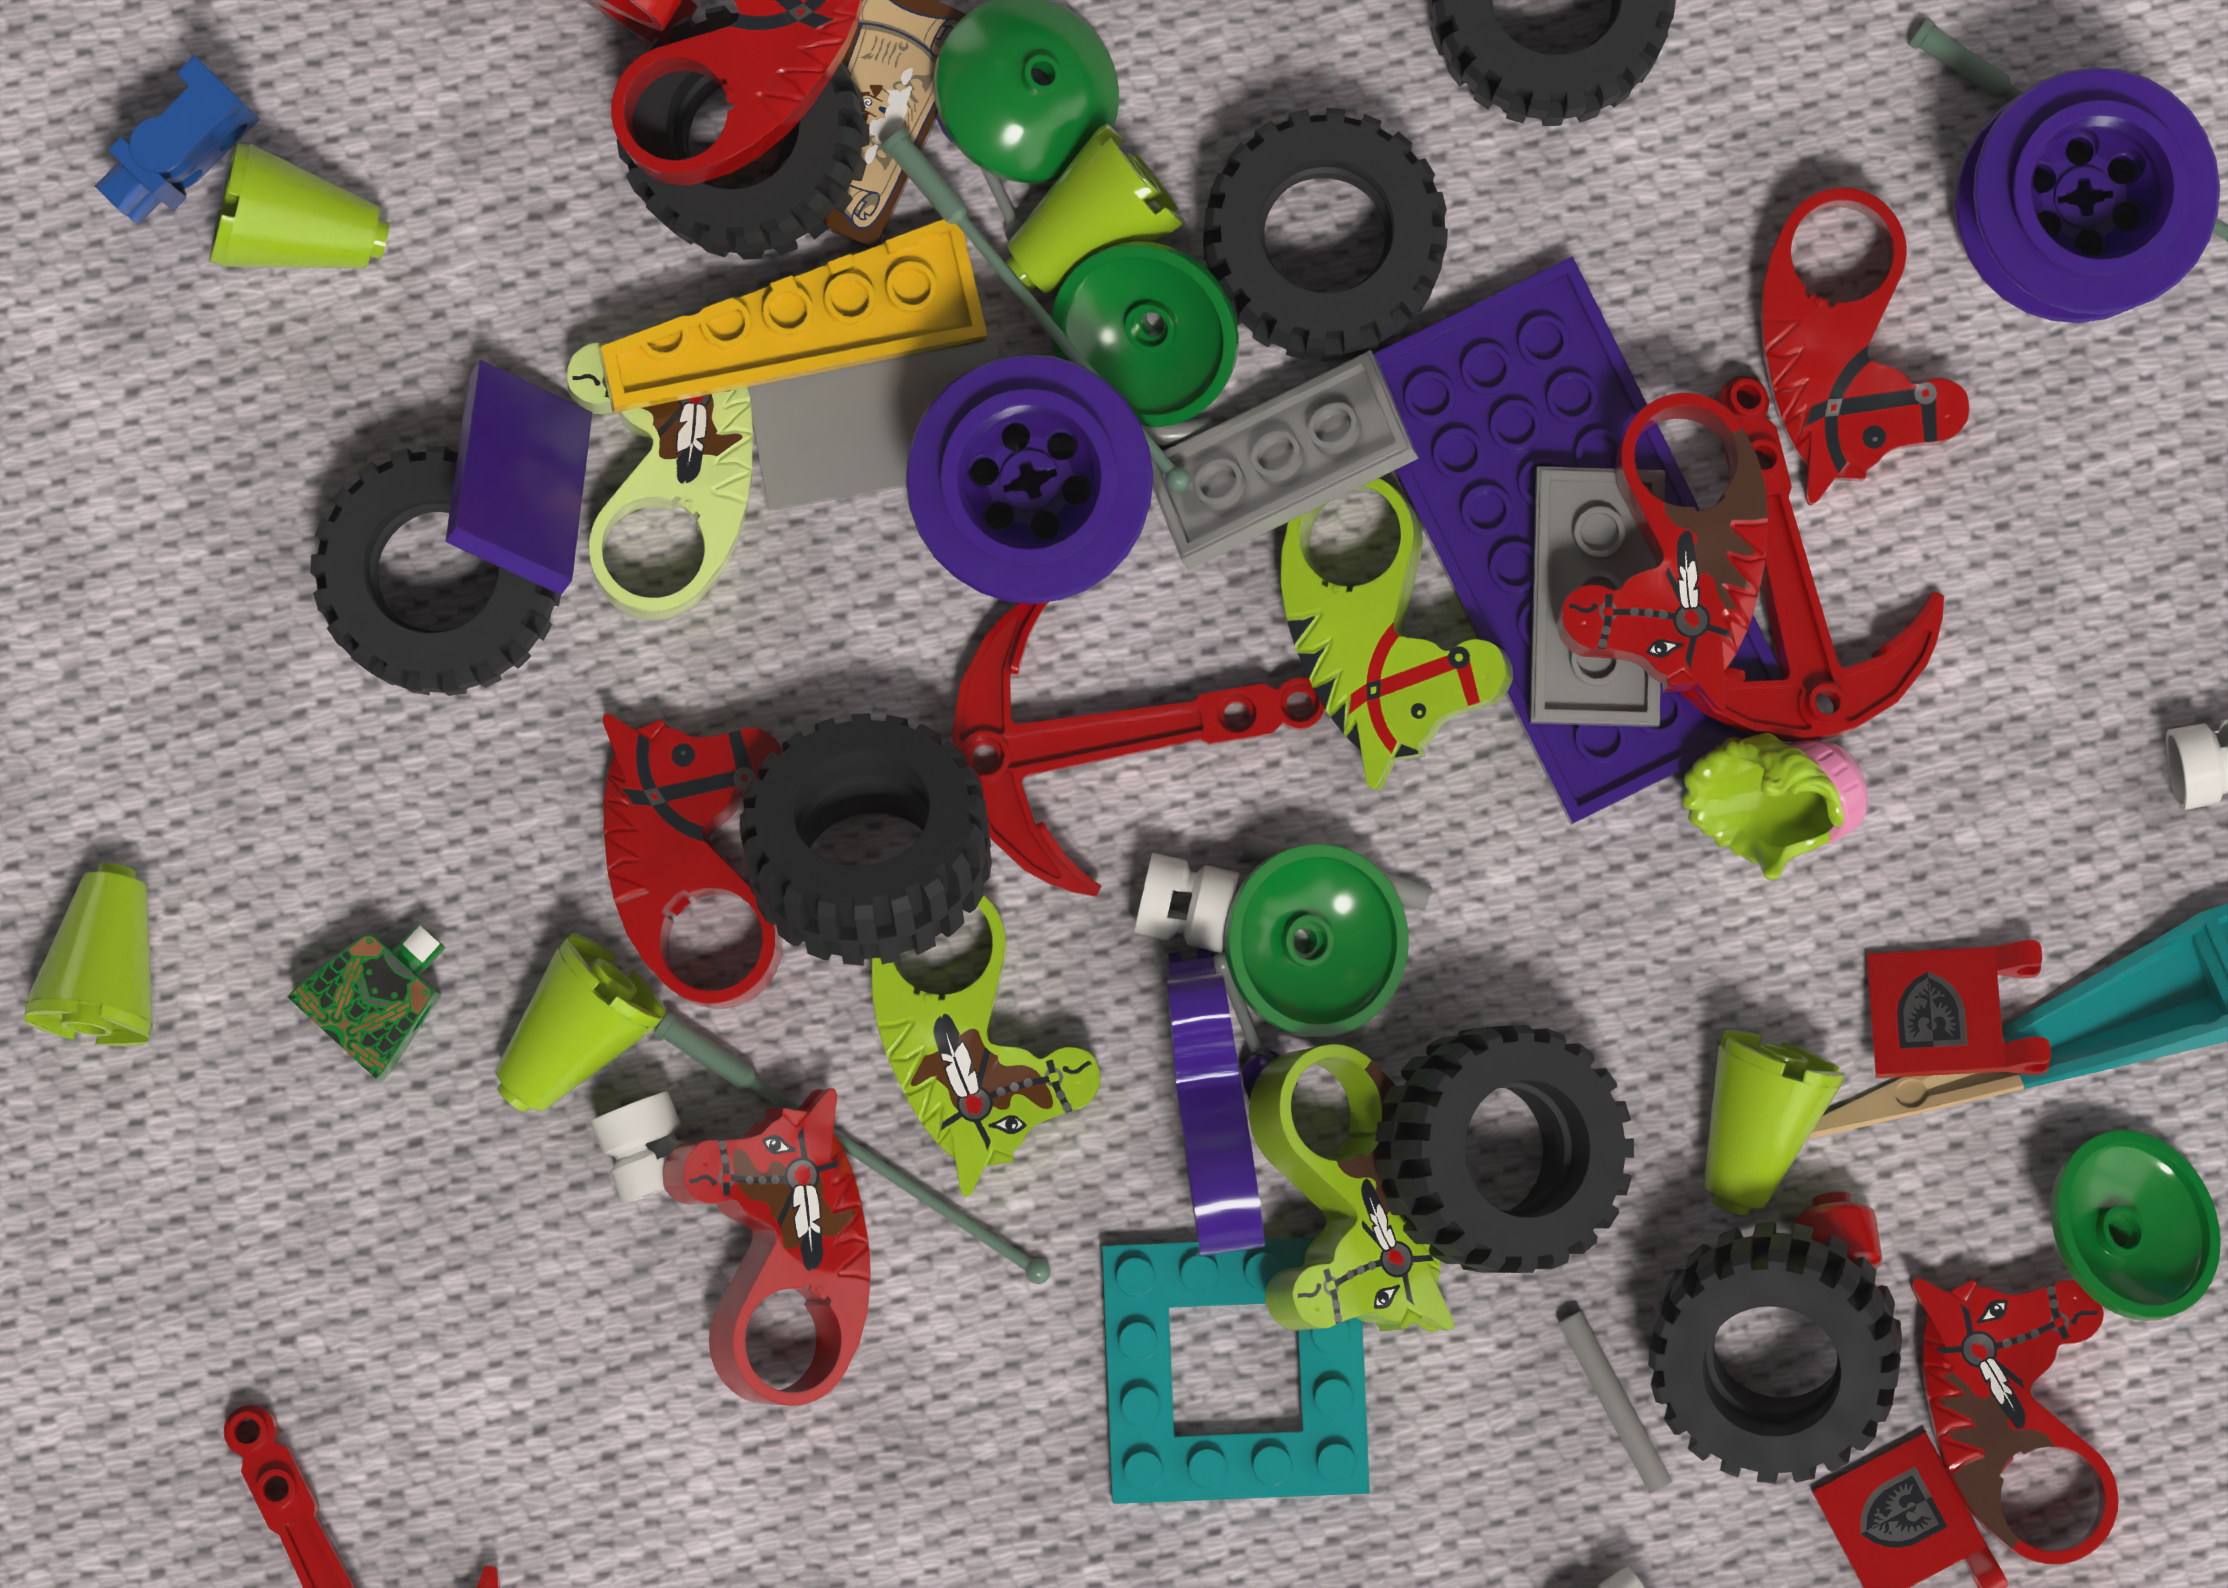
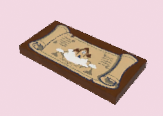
[768,0,967,249]

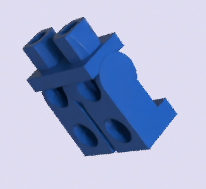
[95,55,260,225]

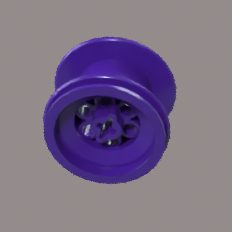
[1955,67,2220,323]
[905,354,1154,604]

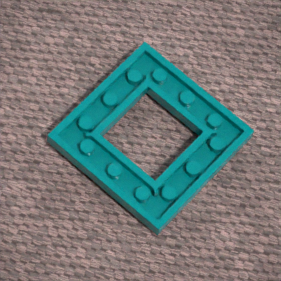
[1102,1237,1370,1504]

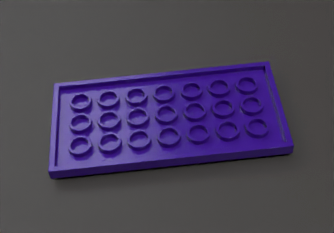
[1374,256,1782,825]

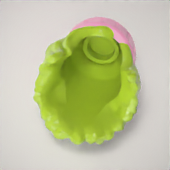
[1682,733,1868,880]

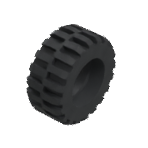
[1429,0,1676,126]
[616,5,870,260]
[1203,107,1448,361]
[310,445,561,696]
[740,713,992,966]
[1375,1025,1634,1273]
[1648,1222,1902,1484]

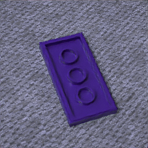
[445,359,593,595]

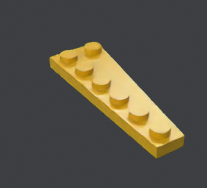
[599,219,987,413]

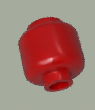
[1794,1192,1882,1269]

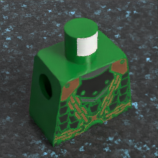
[287,922,446,1081]

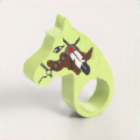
[567,342,753,620]

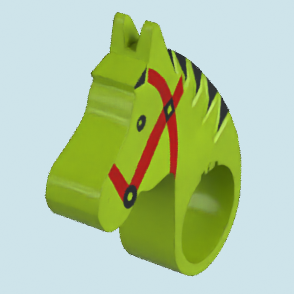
[1281,478,1513,791]

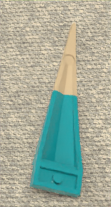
[1807,903,2228,1140]

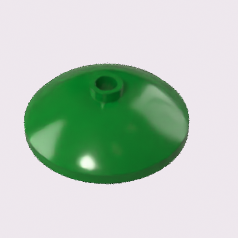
[934,0,1119,183]
[1051,241,1239,427]
[1225,844,1409,1037]
[2051,1130,2221,1321]

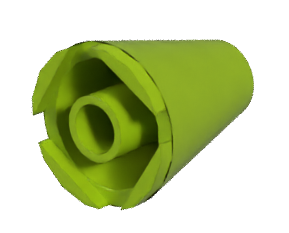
[1005,124,1185,294]
[209,141,390,269]
[24,863,153,1047]
[495,933,666,1112]
[1704,1029,1845,1215]

